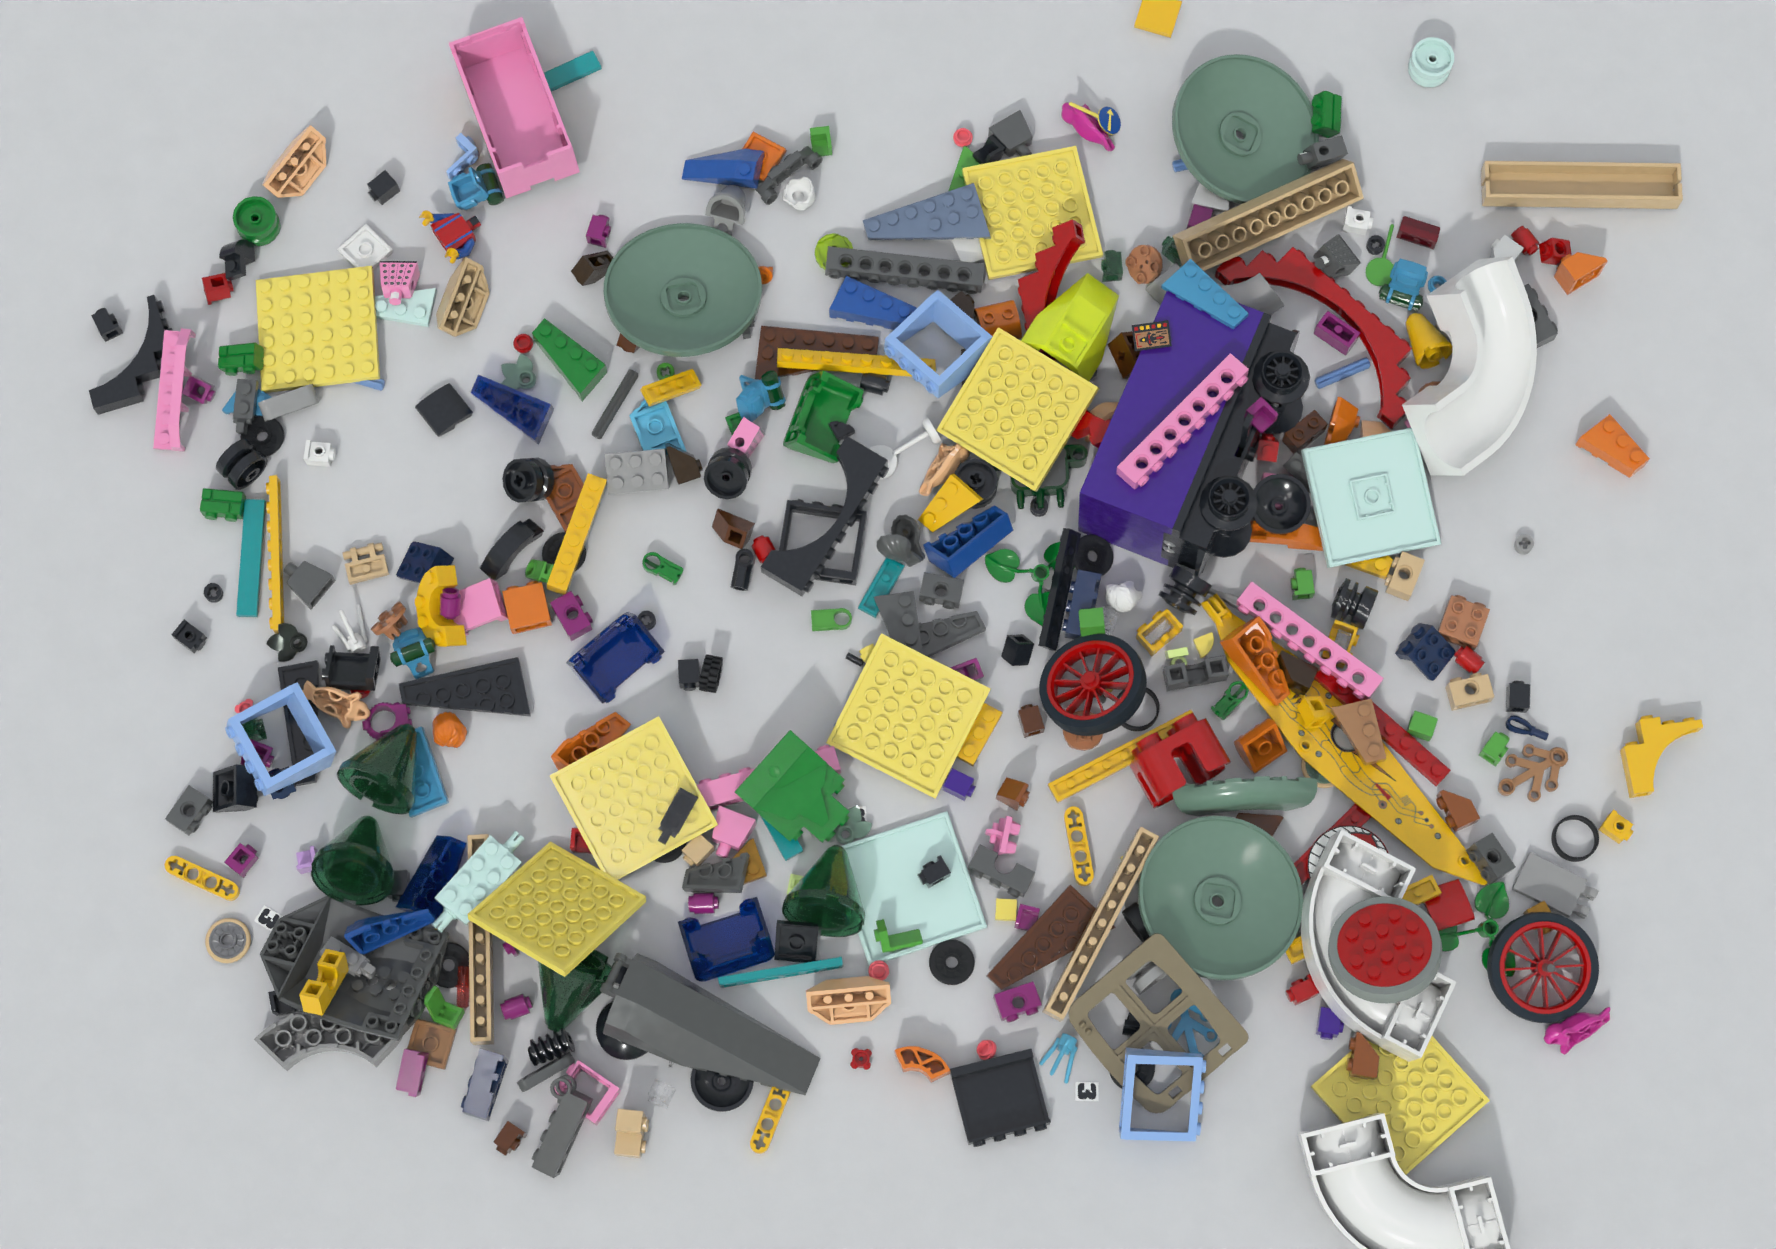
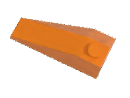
[1324,397,1360,445]
[1220,616,1290,706]
[551,712,631,771]

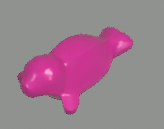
[1061,102,1115,151]
[1544,1007,1610,1055]

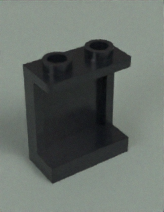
[322,645,381,691]

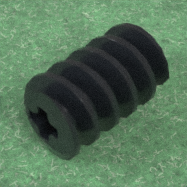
[528,1028,575,1066]

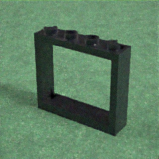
[779,499,867,586]

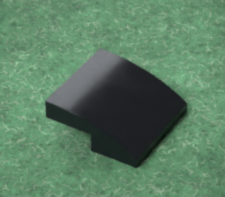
[415,383,473,437]

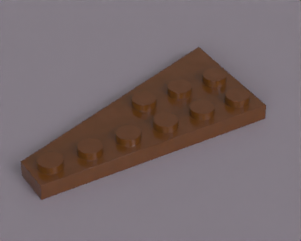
[755,326,879,380]
[986,885,1116,990]

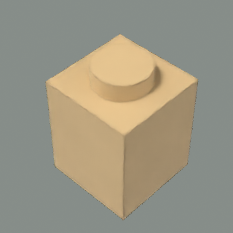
[682,835,715,866]

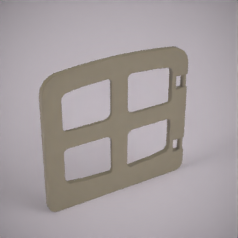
[1068,933,1249,1113]

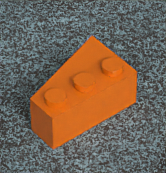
[1575,414,1650,478]

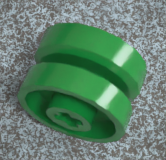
[232,196,281,247]

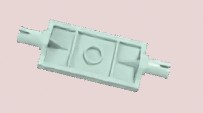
[432,831,525,933]

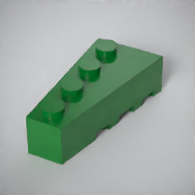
[532,318,607,402]

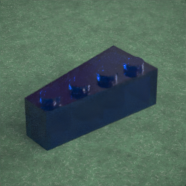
[470,375,554,445]
[396,835,467,919]

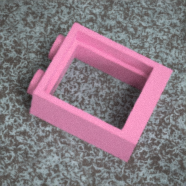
[555,1060,621,1126]

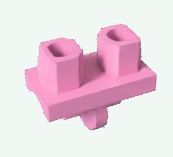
[985,816,1021,855]

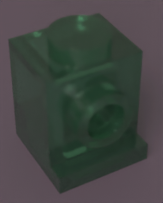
[1161,234,1182,267]
[1101,250,1123,282]
[241,718,267,741]

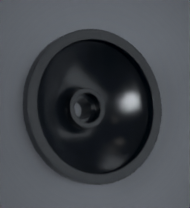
[1253,474,1311,534]
[596,1001,647,1060]
[690,1069,754,1112]

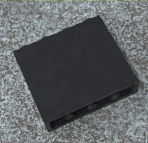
[950,1049,1051,1147]

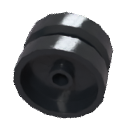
[216,439,268,490]
[704,447,752,499]
[502,457,555,503]
[955,458,998,509]

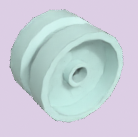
[1408,37,1454,88]

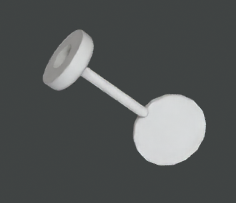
[869,417,941,480]

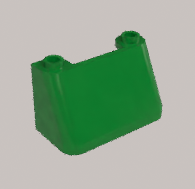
[783,370,864,463]

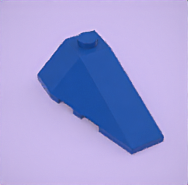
[682,149,765,189]
[344,909,436,955]

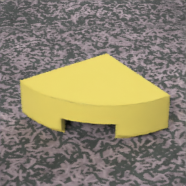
[1193,632,1214,659]

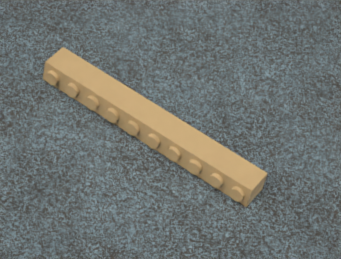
[1042,827,1159,1022]
[467,834,494,1045]

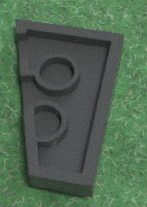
[682,852,750,893]

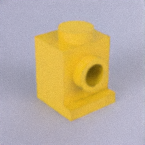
[1297,696,1331,729]
[1598,809,1634,844]

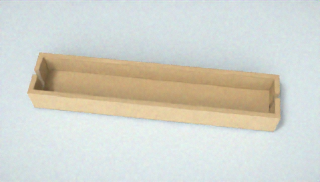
[1481,161,1683,209]

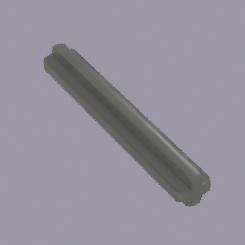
[592,369,638,439]

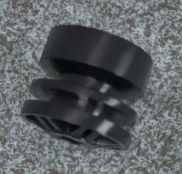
[1158,565,1212,616]
[1330,578,1378,630]

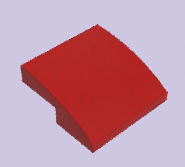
[1424,879,1475,931]

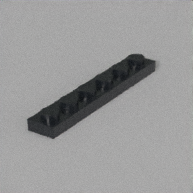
[1038,528,1081,651]

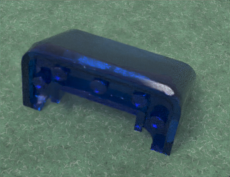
[566,612,665,704]
[678,897,775,982]

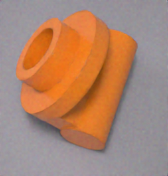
[758,266,773,284]

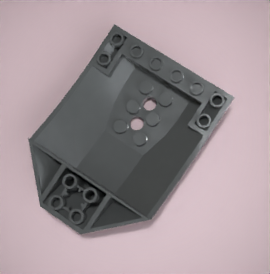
[260,893,450,1041]

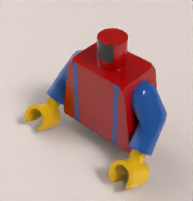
[419,210,481,264]

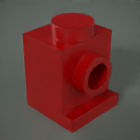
[202,273,234,305]
[1285,974,1319,1006]

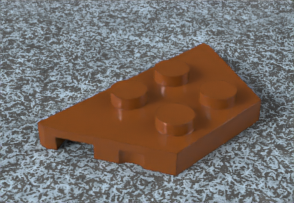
[546,464,584,533]

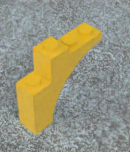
[1620,715,1703,798]

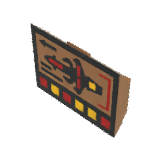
[1132,320,1172,351]

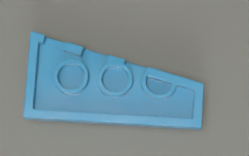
[1161,259,1248,330]
[403,726,449,818]

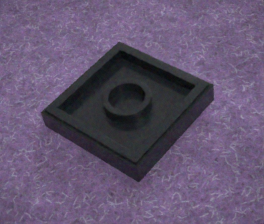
[774,920,819,963]

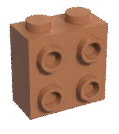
[1438,595,1490,650]

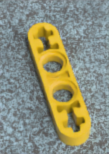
[1064,806,1094,886]
[164,856,240,901]
[750,1087,791,1154]

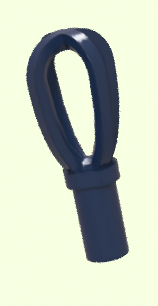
[1506,715,1549,741]

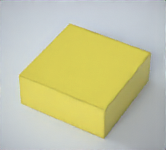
[995,898,1017,921]

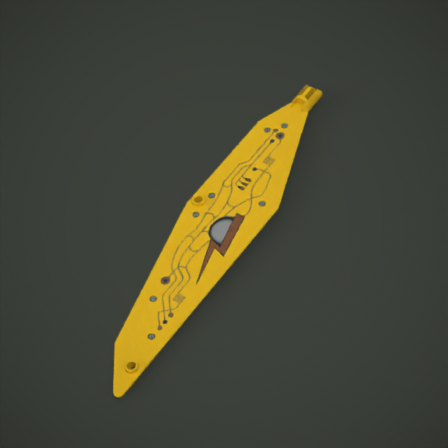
[1201,593,1487,885]

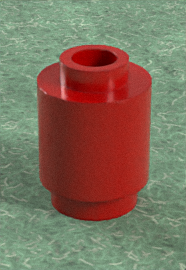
[1511,226,1539,256]
[751,535,776,563]
[1454,646,1485,674]

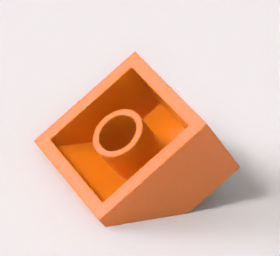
[1554,252,1607,295]

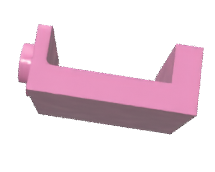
[454,578,508,635]

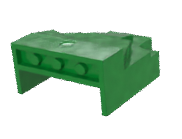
[735,730,850,843]

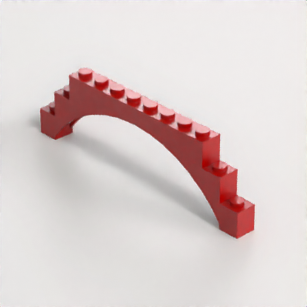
[1018,219,1111,448]
[1214,247,1412,430]

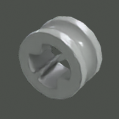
[1514,535,1534,555]

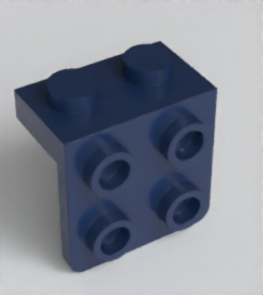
[396,541,454,583]
[1395,623,1455,681]

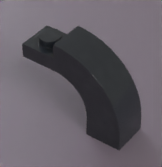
[480,518,544,580]

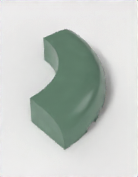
[1172,776,1318,816]

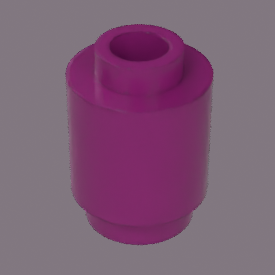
[440,588,461,619]
[688,893,719,914]
[500,994,533,1020]

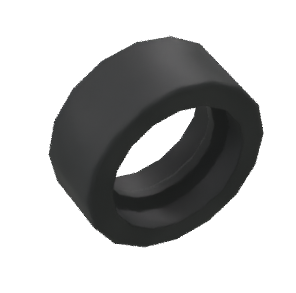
[1122,902,1150,942]

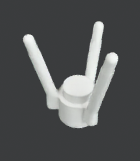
[332,604,369,653]

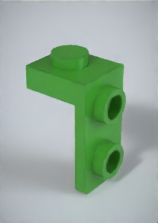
[874,919,923,953]
[424,986,465,1030]

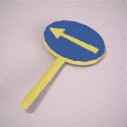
[1069,102,1121,135]

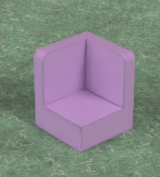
[296,846,321,874]

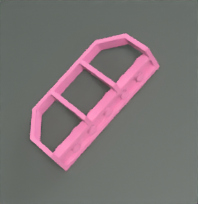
[153,328,196,451]

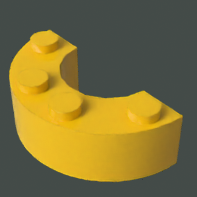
[415,565,467,647]

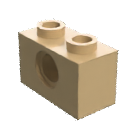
[1384,551,1425,601]
[1445,673,1494,711]

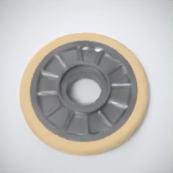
[205,918,251,963]

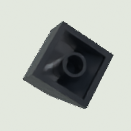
[213,764,258,813]

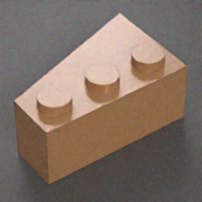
[1330,699,1386,766]

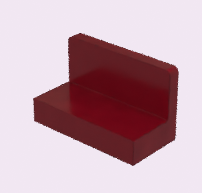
[1396,216,1440,250]

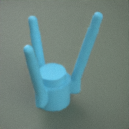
[1039,1033,1078,1084]

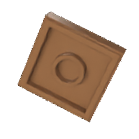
[407,1019,457,1070]

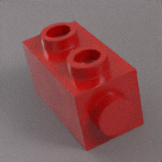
[1255,433,1279,462]

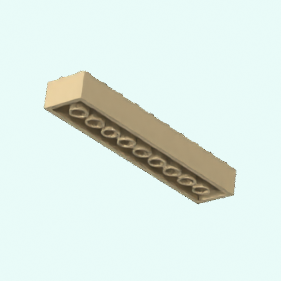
[1173,159,1364,271]

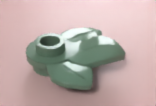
[501,354,536,391]
[835,806,872,845]

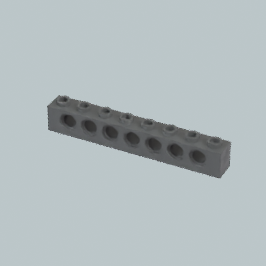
[825,246,985,294]

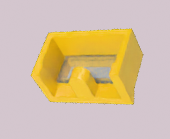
[1136,609,1183,657]
[1321,619,1360,669]

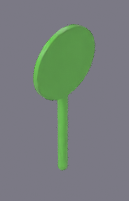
[1365,224,1394,287]

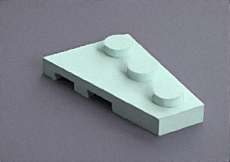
[375,288,437,327]

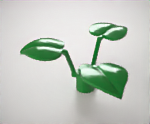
[985,542,1075,626]
[1439,882,1516,977]

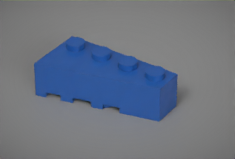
[829,276,917,330]
[923,506,1013,578]

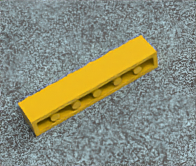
[547,473,607,595]

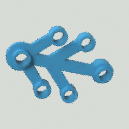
[1168,989,1218,1056]

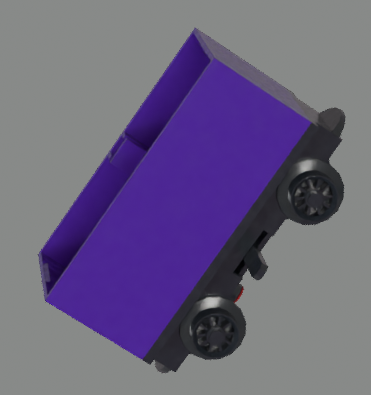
[1078,291,1310,577]

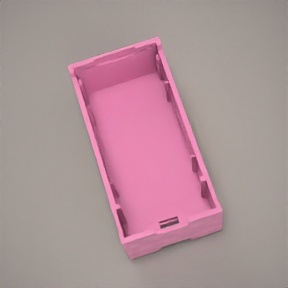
[449,17,580,199]

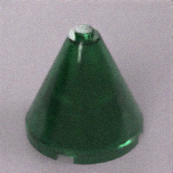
[337,723,417,815]
[311,816,395,906]
[782,845,866,937]
[538,950,614,1032]

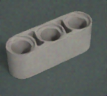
[258,384,319,422]

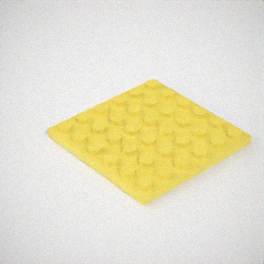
[962,146,1103,280]
[256,266,380,393]
[936,327,1100,492]
[826,633,991,799]
[550,716,718,880]
[468,841,646,977]
[1310,1036,1490,1175]

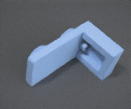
[446,133,479,181]

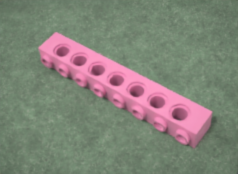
[1116,353,1249,490]
[1236,581,1384,700]

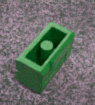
[1311,91,1342,138]
[218,343,264,376]
[200,488,246,522]

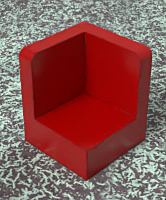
[570,828,592,854]

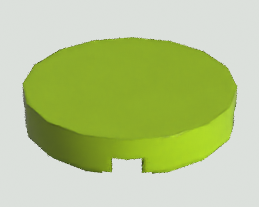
[814,233,853,270]

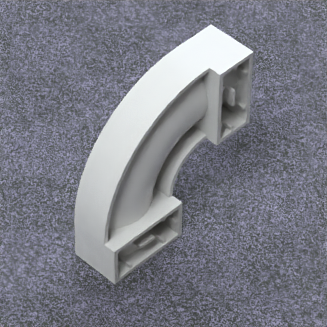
[1402,256,1537,476]
[1301,829,1456,1062]
[1298,1112,1510,1249]

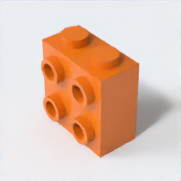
[502,581,552,634]

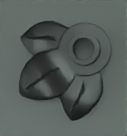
[267,623,308,662]

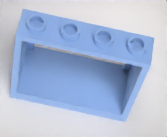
[884,290,993,398]
[225,682,336,796]
[1119,1047,1206,1141]

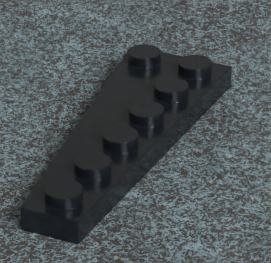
[278,660,319,786]

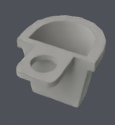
[705,185,745,236]

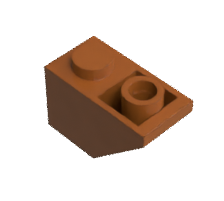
[996,777,1030,811]
[1436,790,1480,832]
[1346,1032,1379,1080]

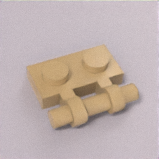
[342,542,389,585]

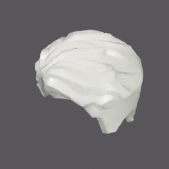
[783,176,816,210]
[1105,581,1143,612]

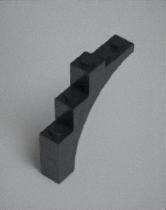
[89,295,173,415]

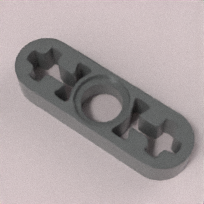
[517,1052,575,1092]

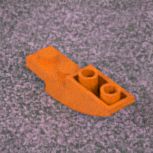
[1250,520,1323,551]

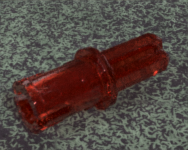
[455,966,470,1008]

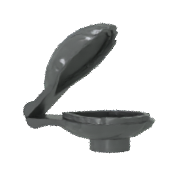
[876,514,925,567]

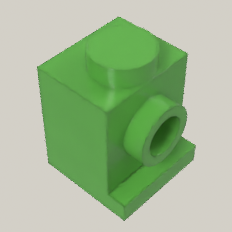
[1291,568,1315,600]
[1479,731,1510,767]

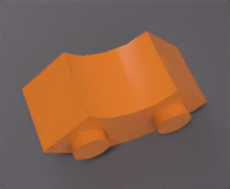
[894,1046,950,1083]

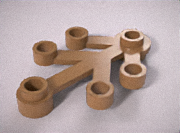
[1498,744,1568,802]

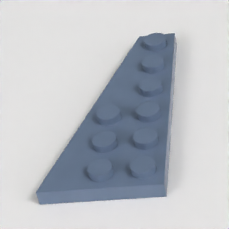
[863,183,991,240]

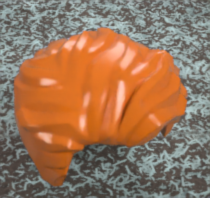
[433,712,467,748]

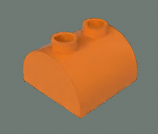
[974,300,1022,339]
[1234,718,1287,774]

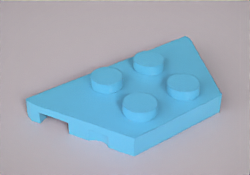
[629,400,687,455]

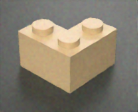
[614,1109,649,1158]

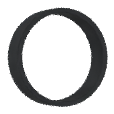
[1117,687,1160,731]
[1551,815,1599,862]

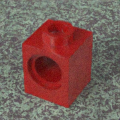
[1539,238,1572,266]

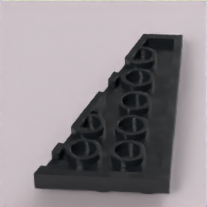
[399,657,531,717]

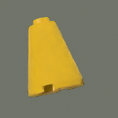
[1405,313,1452,369]

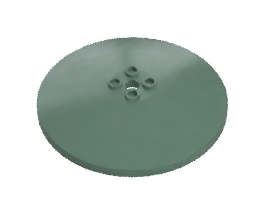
[1172,54,1319,204]
[603,223,762,357]
[1138,816,1303,980]

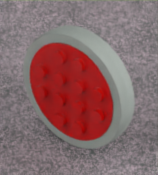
[1328,896,1442,1004]

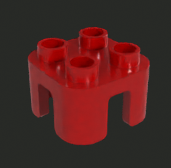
[1129,713,1231,809]

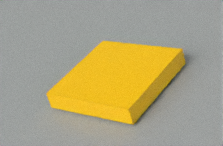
[1134,0,1182,38]

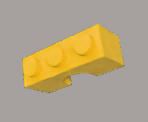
[299,949,349,1016]

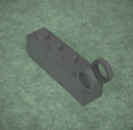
[532,1075,593,1178]

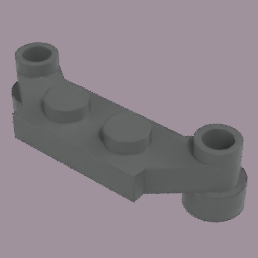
[755,146,823,205]

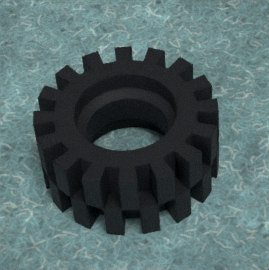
[699,654,723,693]

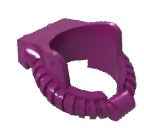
[362,702,413,741]

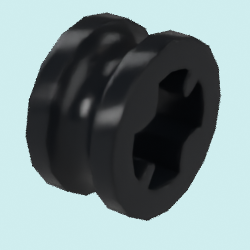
[1366,235,1385,255]
[1030,497,1048,517]
[204,583,223,603]
[637,611,656,631]

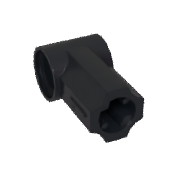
[730,549,754,591]

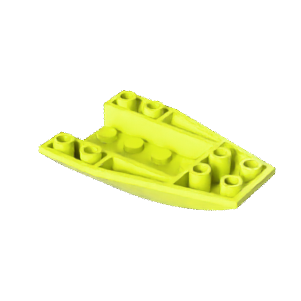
[1021,273,1119,381]

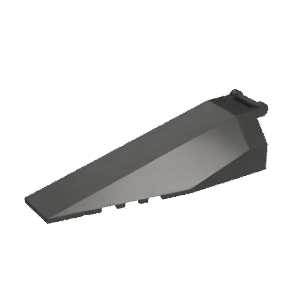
[600,953,821,1095]

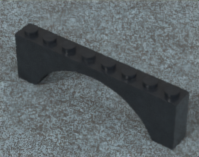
[761,436,889,597]

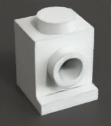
[1342,206,1373,235]
[303,440,336,467]

